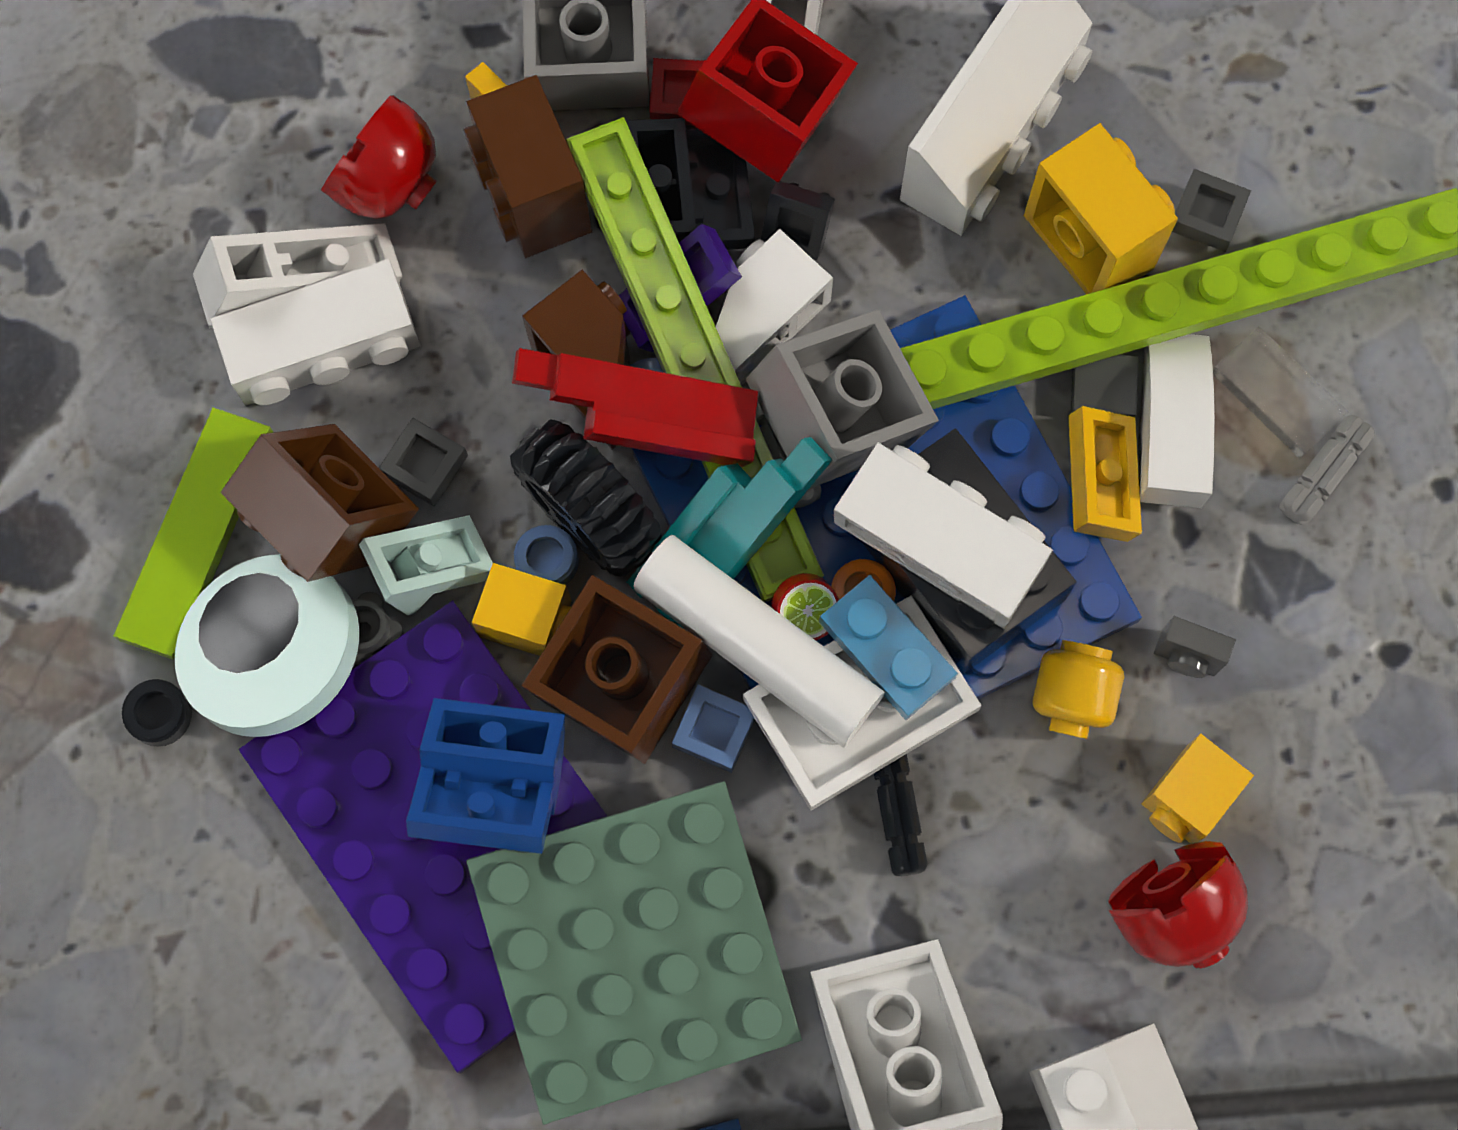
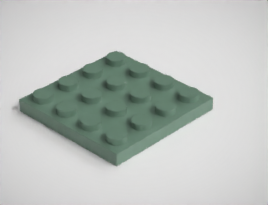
[466,781,802,1125]

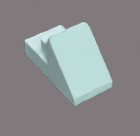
[359,515,493,616]

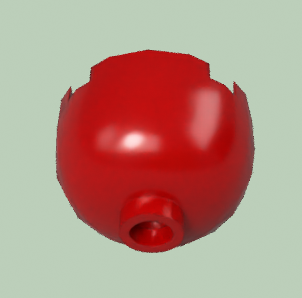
[321,95,437,219]
[1108,841,1248,968]

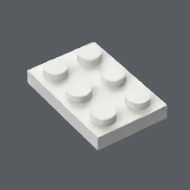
[743,595,982,811]

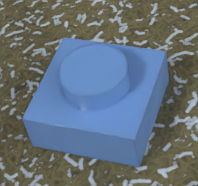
[672,685,755,773]

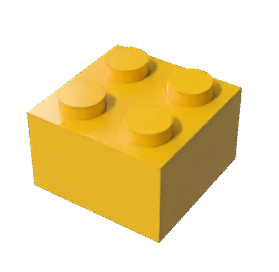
[1024,123,1178,294]

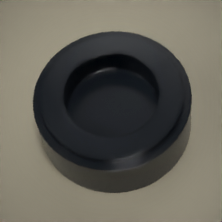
[122,679,192,747]

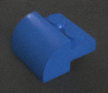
[406,698,565,854]

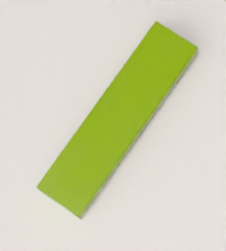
[113,407,274,660]

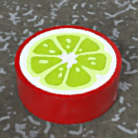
[772,573,839,640]

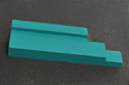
[627,437,832,631]

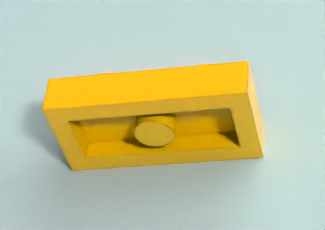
[1068,406,1142,542]

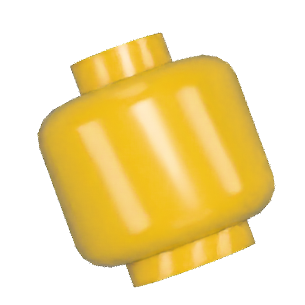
[1032,640,1124,739]

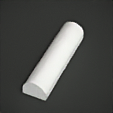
[634,535,885,748]

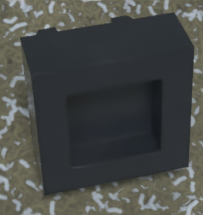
[761,181,835,260]

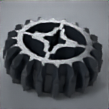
[510,419,662,577]

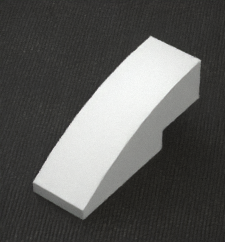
[1138,334,1215,508]

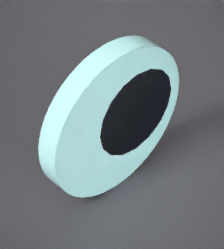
[175,554,359,737]

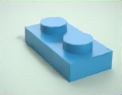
[819,575,958,720]

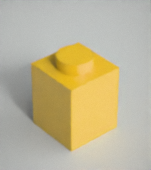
[471,563,572,656]
[1141,733,1254,844]

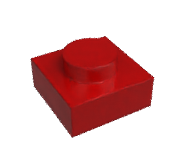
[649,58,705,126]

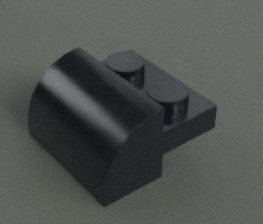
[626,118,755,250]

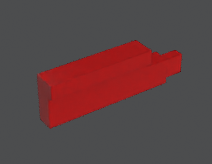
[512,348,759,467]

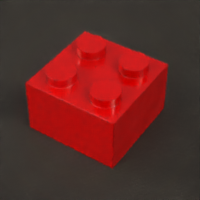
[676,0,858,183]

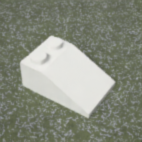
[810,939,1003,1130]

